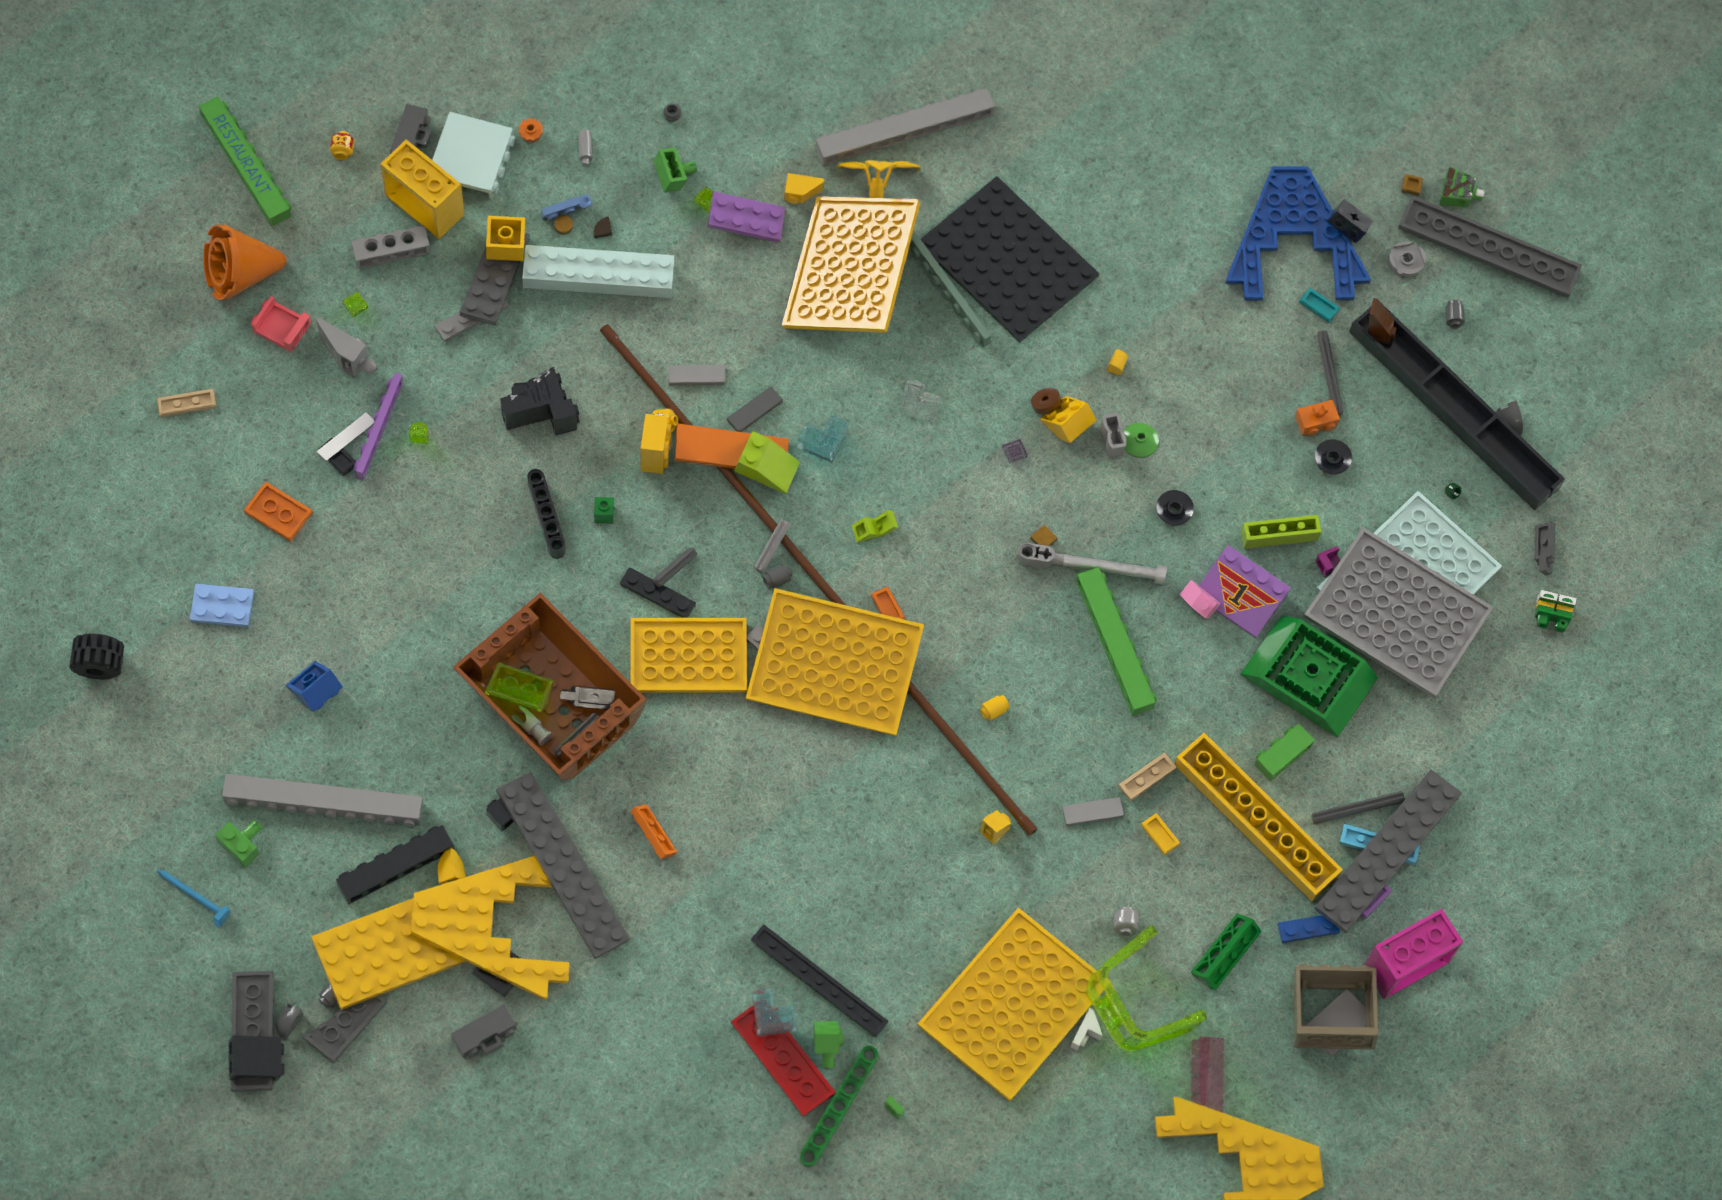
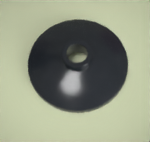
[1315,439,1352,475]
[1156,490,1194,526]

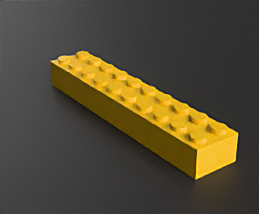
[1174,733,1343,902]

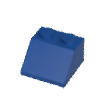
[286,661,343,712]

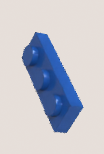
[1277,915,1340,943]

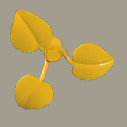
[836,160,921,198]

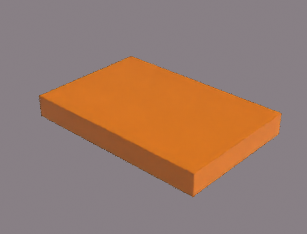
[243,481,313,542]

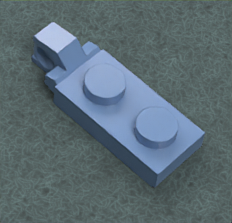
[540,194,592,220]

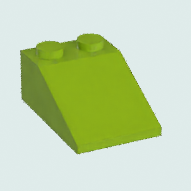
[734,431,800,494]

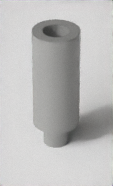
[578,130,592,167]

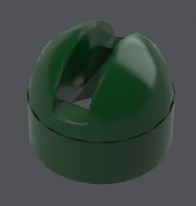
[1445,483,1462,499]

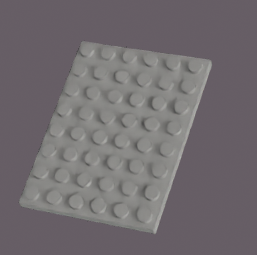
[1304,527,1493,698]

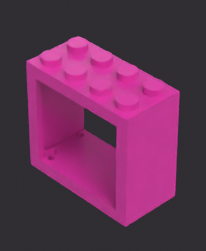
[1364,909,1463,1000]

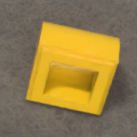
[1107,349,1128,375]

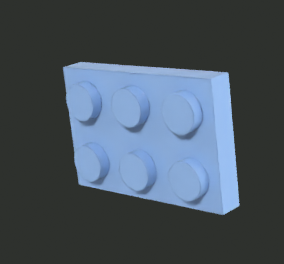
[190,584,254,627]

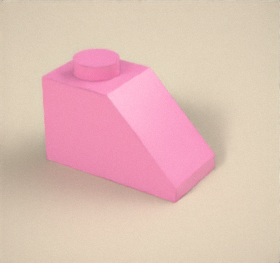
[1179,580,1221,618]

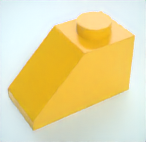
[784,173,824,204]
[980,810,1011,844]

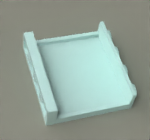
[432,112,516,199]

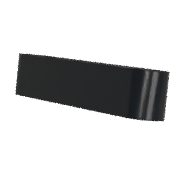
[527,469,566,559]

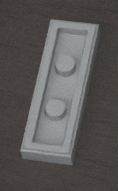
[669,365,725,385]
[1062,797,1124,826]

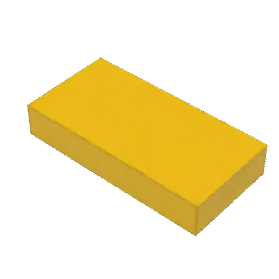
[1141,813,1180,856]

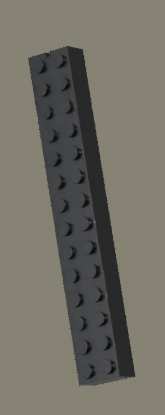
[1349,302,1565,510]

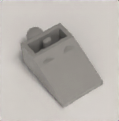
[317,317,377,378]

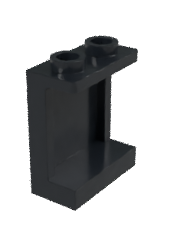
[228,1035,285,1081]

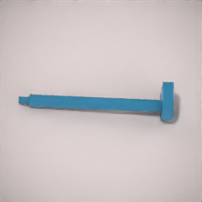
[157,869,231,928]

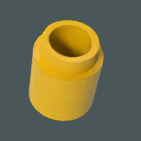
[980,695,1010,721]

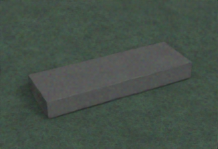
[727,387,783,432]

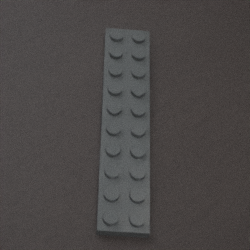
[1398,195,1582,298]
[1315,769,1462,933]
[496,772,630,959]

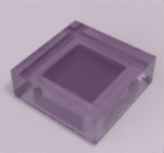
[1002,439,1027,463]

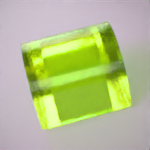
[694,186,713,212]
[409,422,429,444]

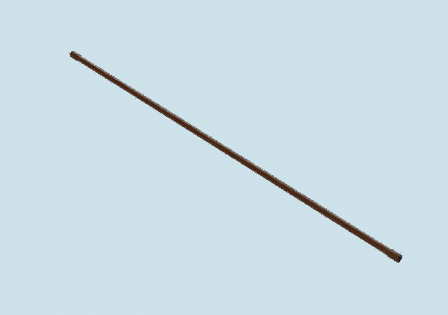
[600,324,1038,836]

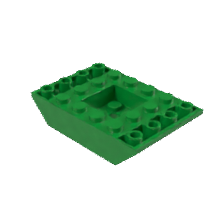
[1240,615,1378,738]

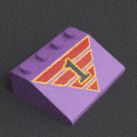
[1199,545,1291,638]

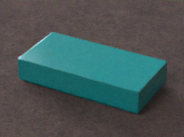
[1299,287,1340,323]

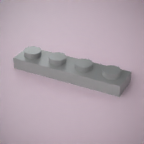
[435,300,509,343]

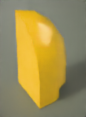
[437,848,466,884]

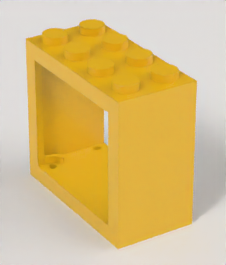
[380,139,464,239]

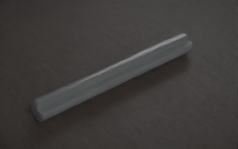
[1317,330,1344,416]
[1311,791,1405,824]

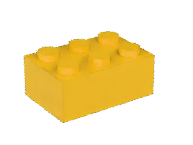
[640,414,671,474]

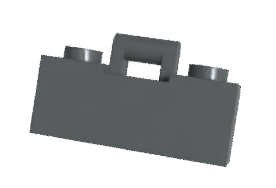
[390,104,432,154]
[451,1004,516,1059]

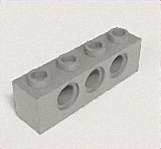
[351,226,430,269]

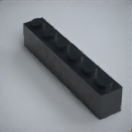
[336,825,454,905]

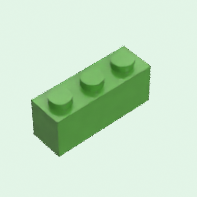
[1255,724,1315,782]

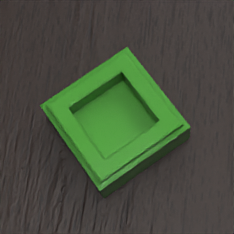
[884,1096,905,1119]

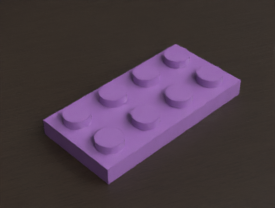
[708,192,785,242]

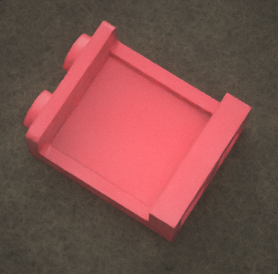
[251,296,311,352]

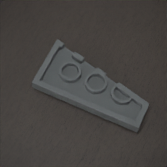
[303,995,387,1063]

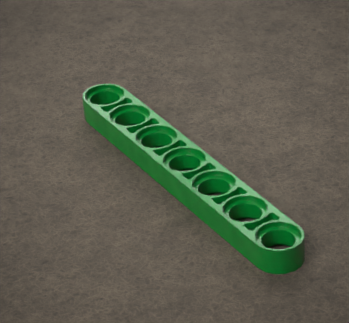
[800,1045,878,1167]

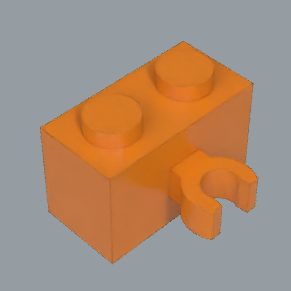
[1295,400,1340,436]

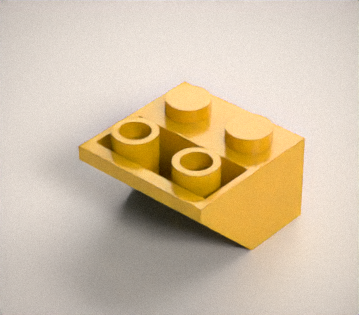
[1040,396,1097,443]

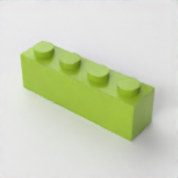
[1241,515,1321,549]

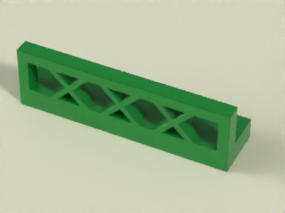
[1191,913,1262,991]

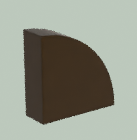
[594,216,612,239]

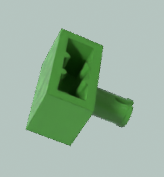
[653,147,697,192]
[215,819,263,868]
[814,1021,843,1068]

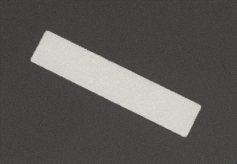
[317,413,375,460]

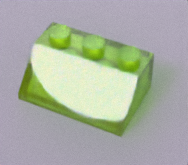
[485,662,554,712]

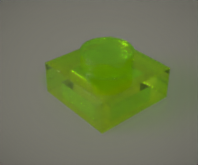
[342,291,368,317]

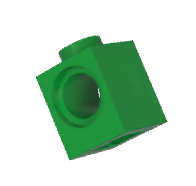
[594,497,614,524]

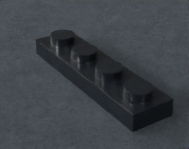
[620,567,696,618]

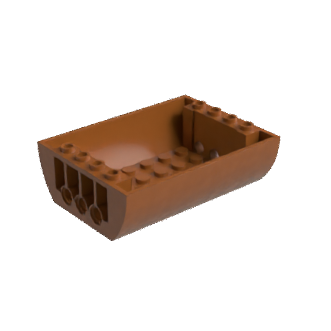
[453,592,646,780]

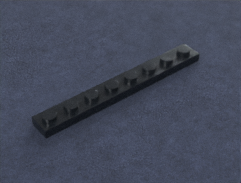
[751,924,889,1038]

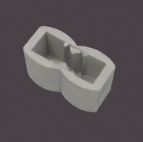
[1101,413,1126,458]

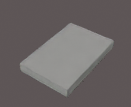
[1306,989,1366,1057]

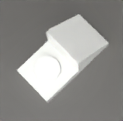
[1071,1008,1103,1051]

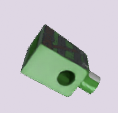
[1439,167,1484,207]

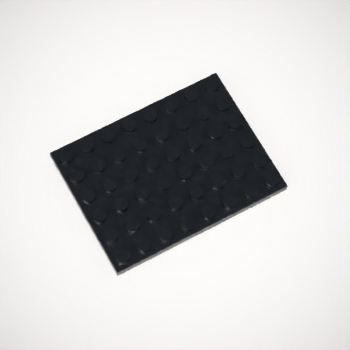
[920,176,1099,343]

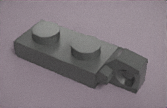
[1535,522,1556,575]

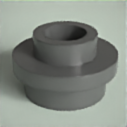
[663,103,681,121]

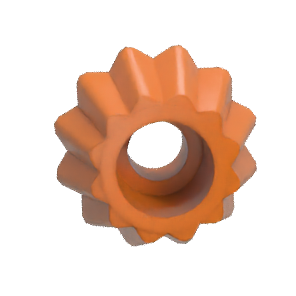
[518,118,543,143]

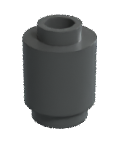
[1445,300,1465,329]
[762,564,792,589]
[319,983,338,1008]

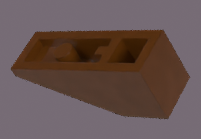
[1368,298,1397,344]

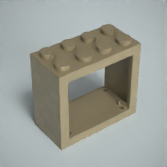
[1293,964,1378,1050]

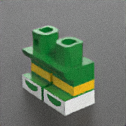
[1535,590,1577,633]

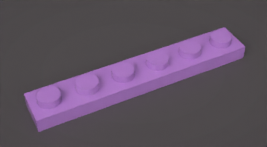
[354,373,403,480]

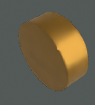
[554,215,573,235]

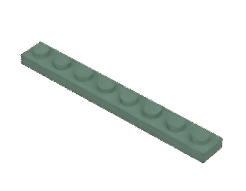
[910,230,991,347]

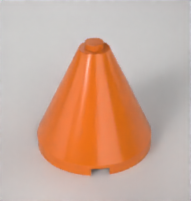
[203,224,286,300]

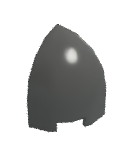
[1496,400,1523,435]
[277,1003,304,1041]

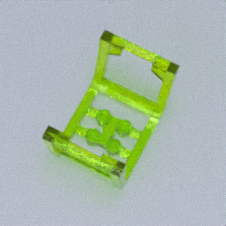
[1087,925,1207,1052]

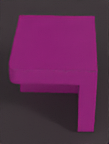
[1315,546,1341,577]

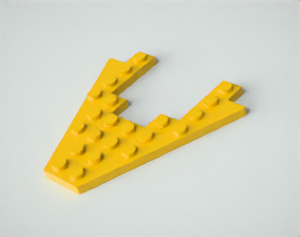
[410,856,570,1000]
[1154,1097,1324,1200]

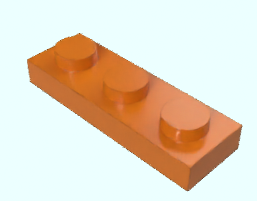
[631,804,677,859]

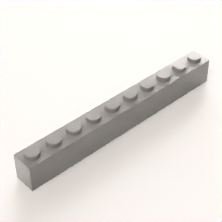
[816,89,995,166]
[222,774,423,827]

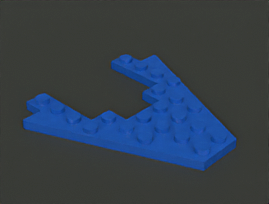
[1226,166,1371,301]

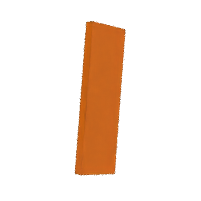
[674,424,789,469]

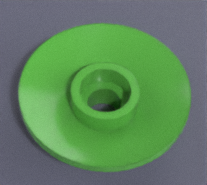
[1124,423,1159,458]

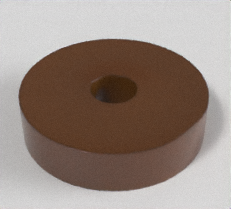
[1031,388,1062,414]

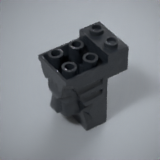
[500,367,580,436]

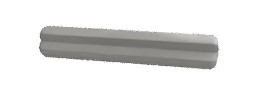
[755,519,790,572]

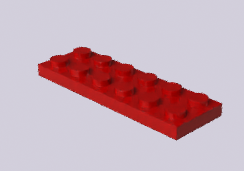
[731,998,836,1117]

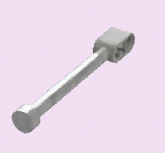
[1018,543,1167,585]

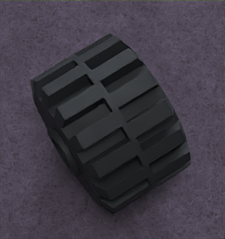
[69,634,124,680]

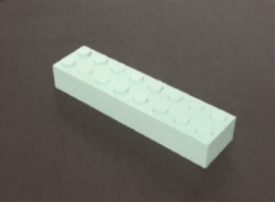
[522,245,674,298]

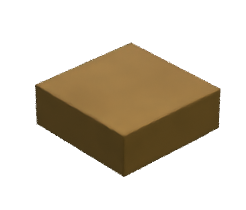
[1401,174,1423,196]
[1030,525,1057,546]

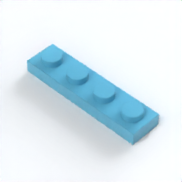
[1339,824,1420,865]

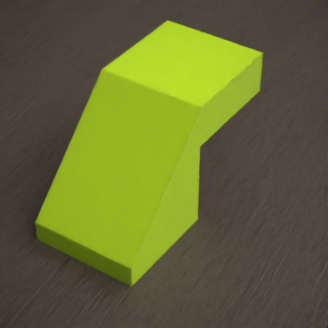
[851,510,898,543]

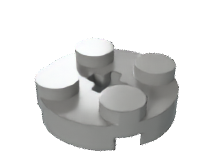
[1388,241,1426,277]

